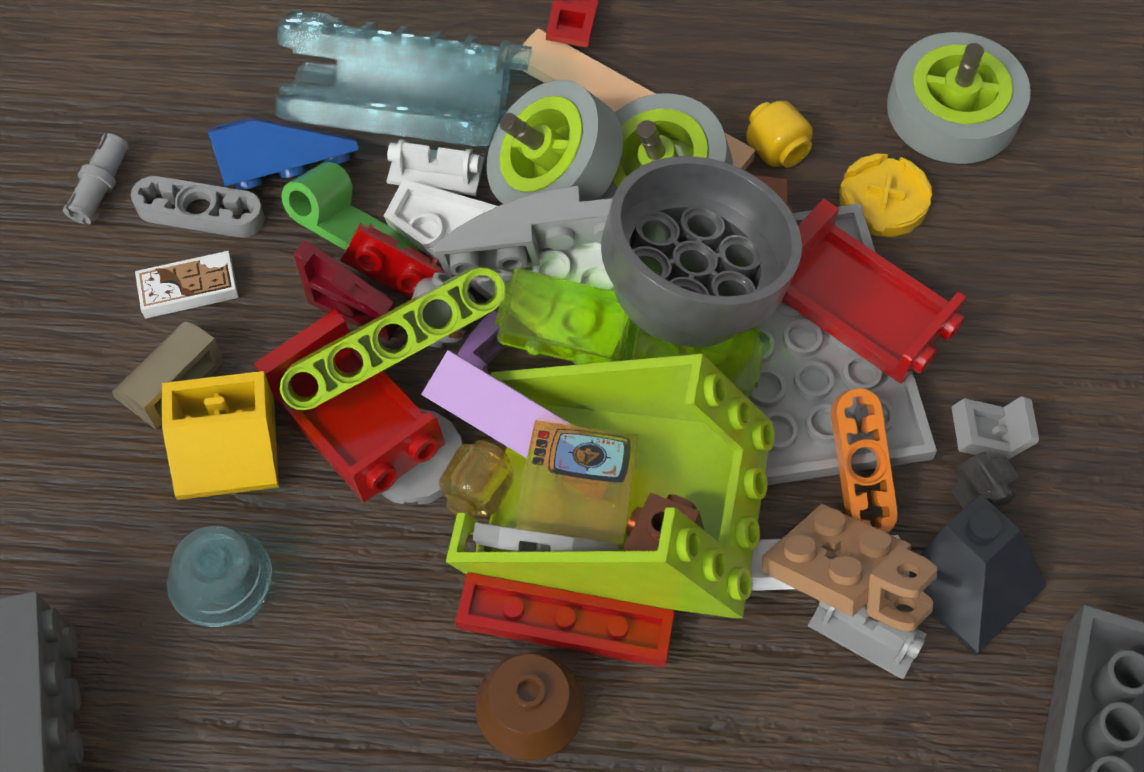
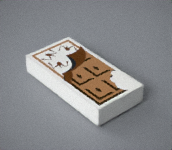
[135,251,239,319]

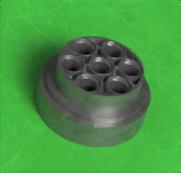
[601,156,802,347]

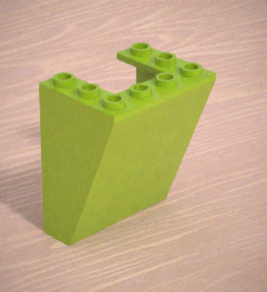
[446,354,775,618]

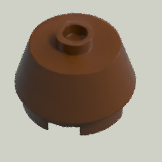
[475,653,584,760]

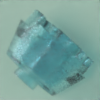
[167,526,272,627]

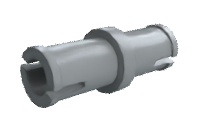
[63,133,130,224]

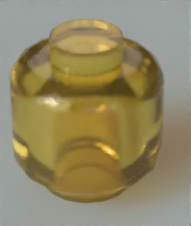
[439,440,514,518]

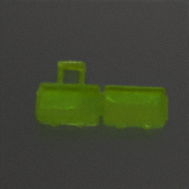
[495,268,764,399]

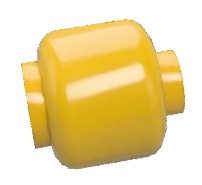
[746,101,813,168]

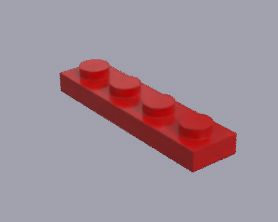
[455,572,675,668]

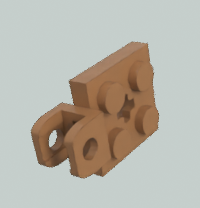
[762,504,937,631]

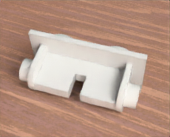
[387,139,484,196]

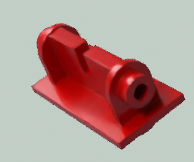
[340,223,445,299]

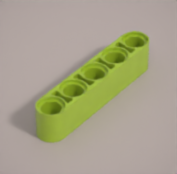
[280,266,505,410]

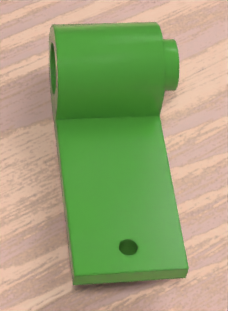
[282,162,423,254]

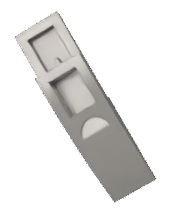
[435,185,613,275]

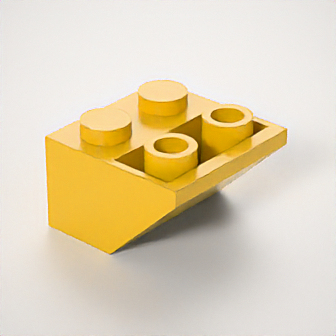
[162,371,279,500]

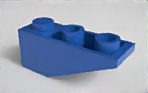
[208,116,359,190]

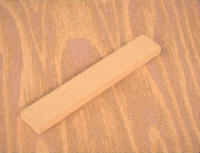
[513,28,756,170]

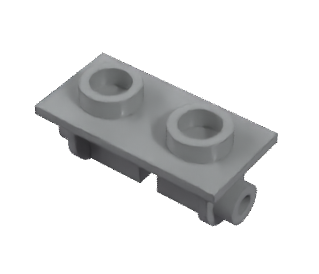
[808,601,927,680]

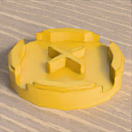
[839,154,932,237]

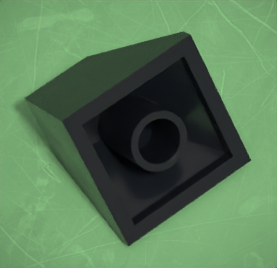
[908,494,1047,656]

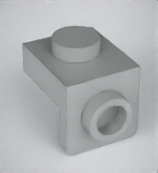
[951,396,1039,461]

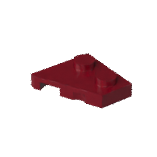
[293,240,398,341]

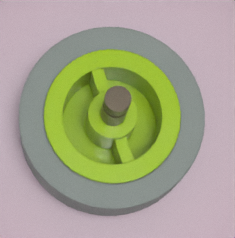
[887,32,1031,164]
[487,80,623,204]
[601,93,733,199]

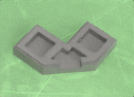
[473,522,619,552]

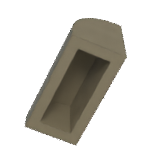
[112,322,224,430]

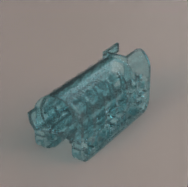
[275,8,532,146]

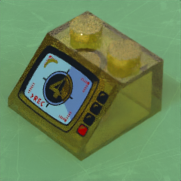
[516,420,639,544]

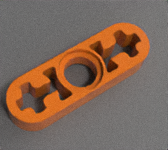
[831,388,898,533]

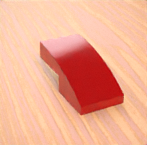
[545,0,600,48]

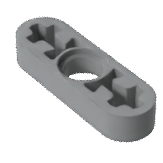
[131,176,265,238]

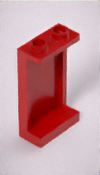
[782,199,967,384]
[254,309,446,502]

